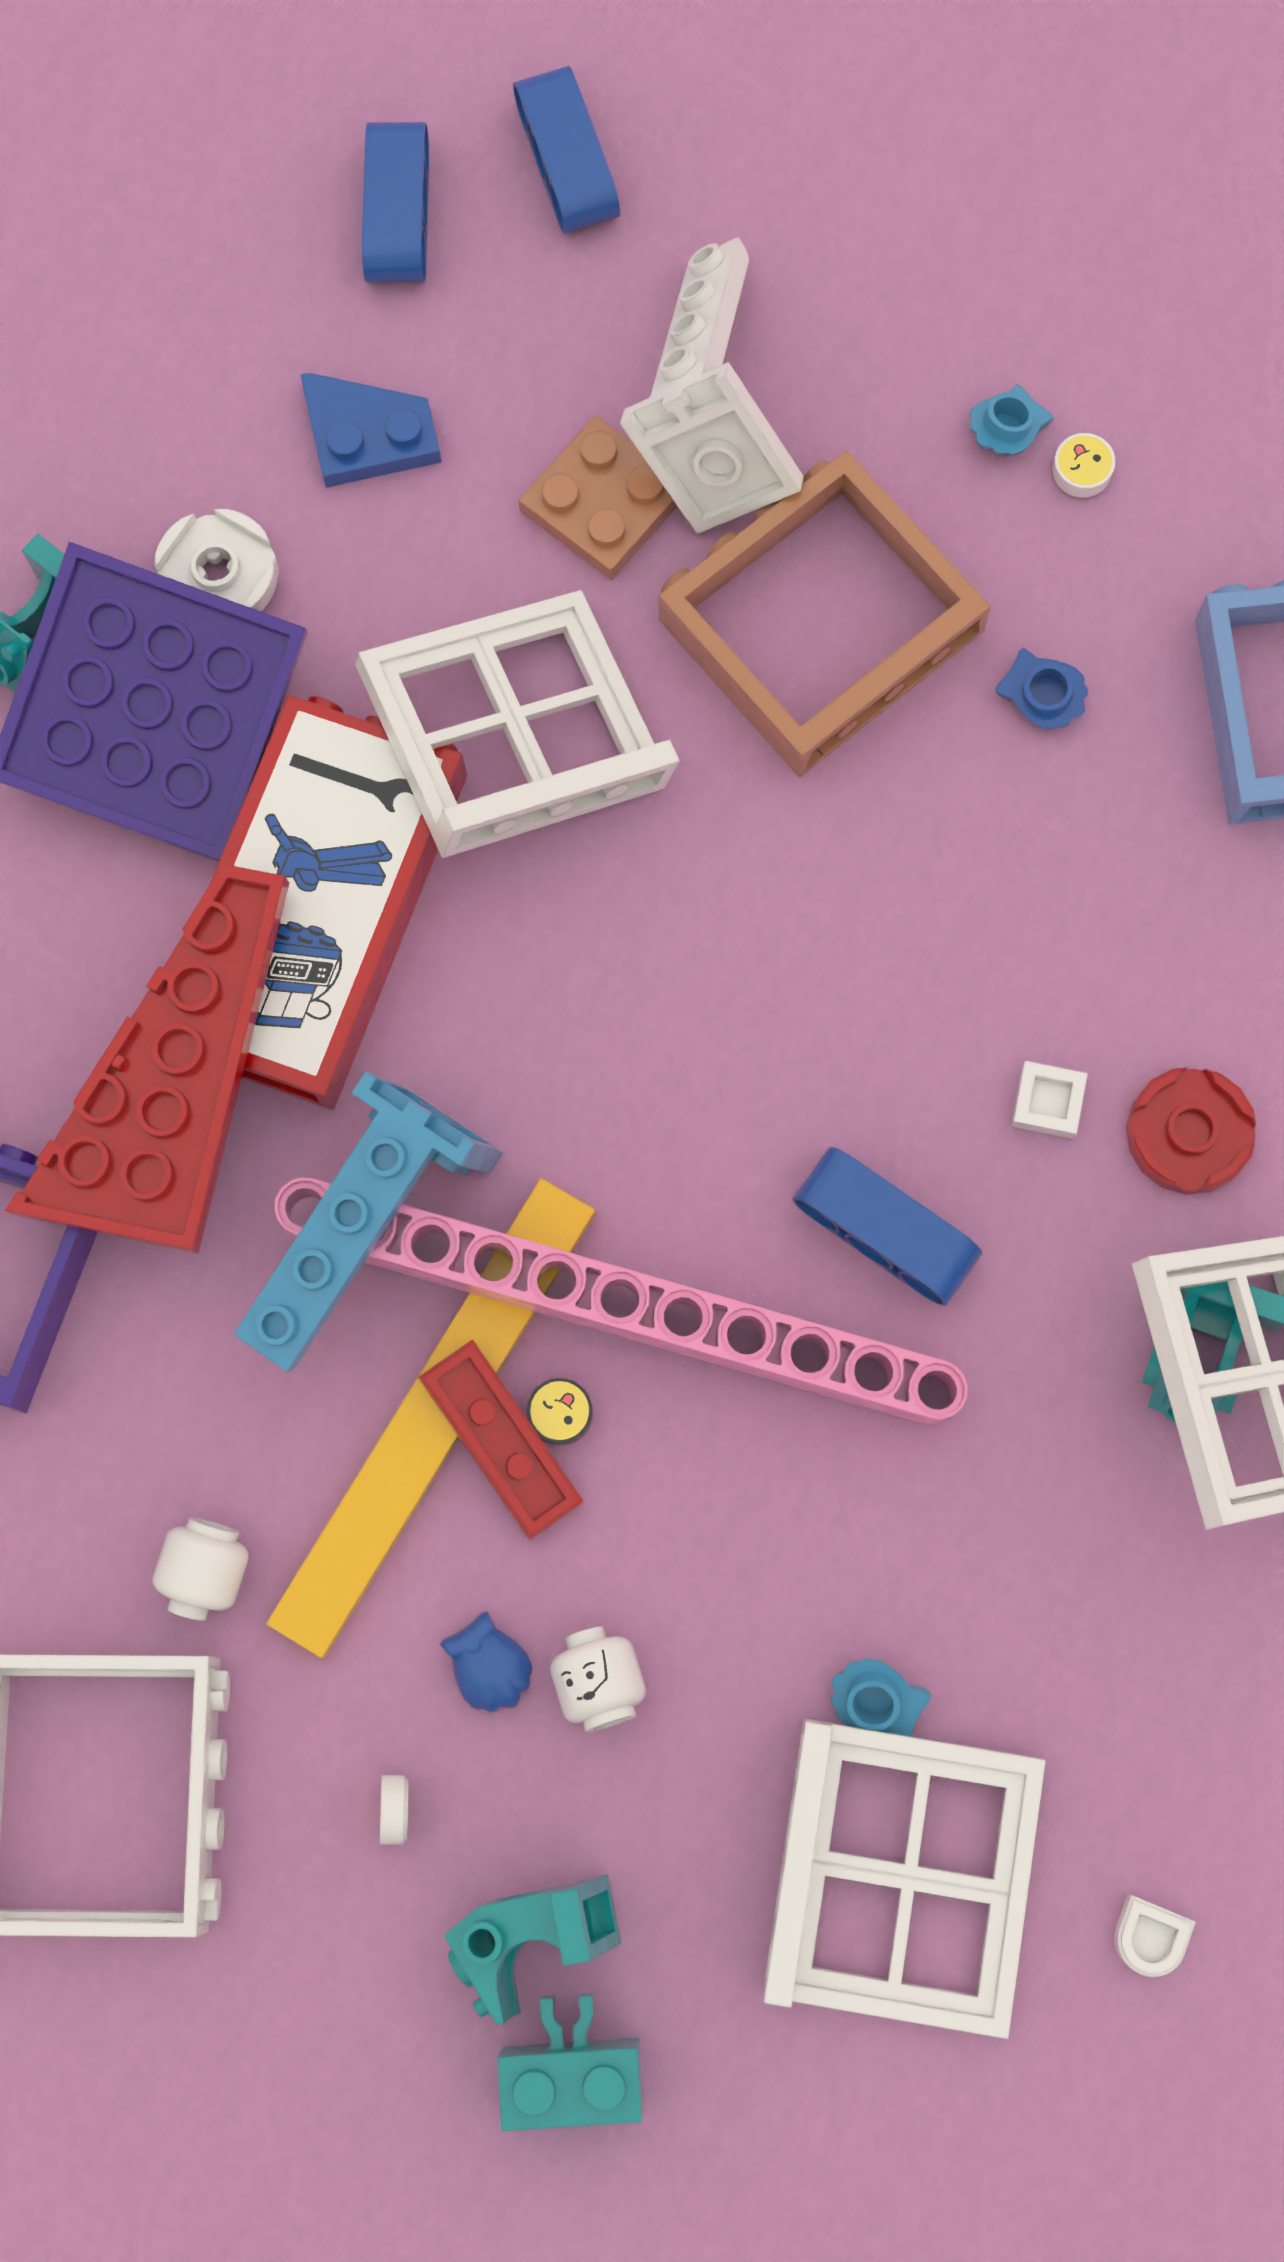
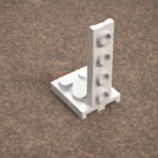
[620,237,804,534]

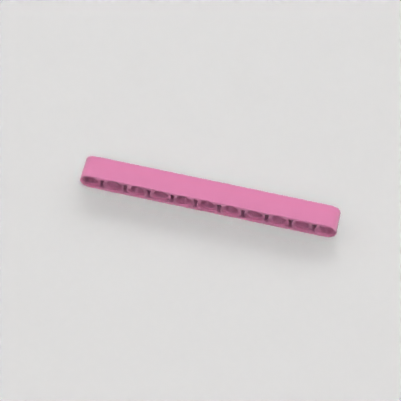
[274,1177,968,1425]

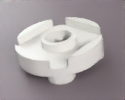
[155,509,279,611]

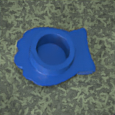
[995,647,1088,730]
[440,1611,532,1712]

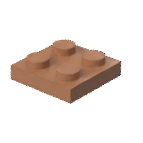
[518,415,677,581]

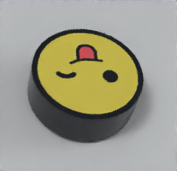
[527,1378,593,1445]

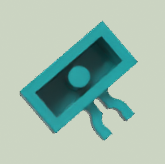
[497,1993,644,2131]

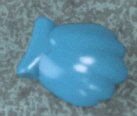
[970,384,1054,456]
[831,1658,931,1736]

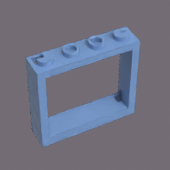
[1195,580,1284,825]

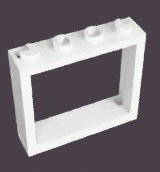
[0,1655,230,1937]

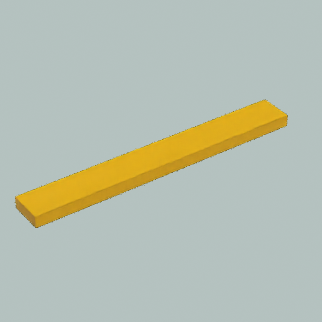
[266,1178,596,1659]

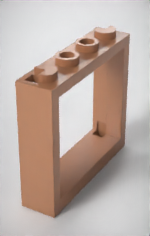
[659,450,991,778]

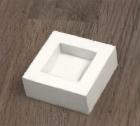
[1011,1061,1088,1139]

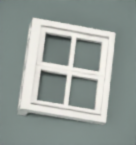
[355,590,680,858]
[1131,1236,1284,1530]
[763,1718,1046,2039]

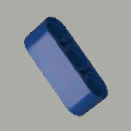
[513,66,620,234]
[362,122,429,282]
[792,1147,982,1306]

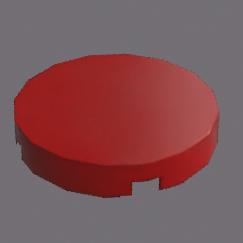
[1126,1067,1256,1195]

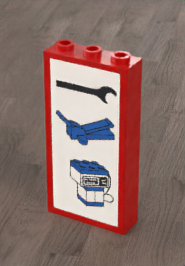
[208,695,467,1111]

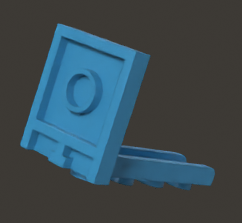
[233,1071,503,1372]

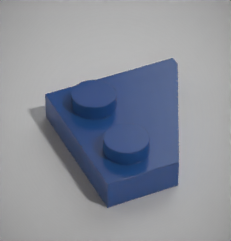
[301,373,442,488]

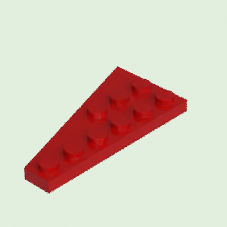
[5,864,290,1254]

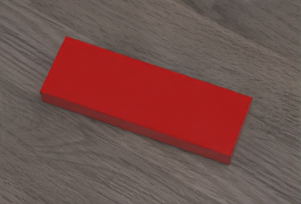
[417,1339,584,1540]

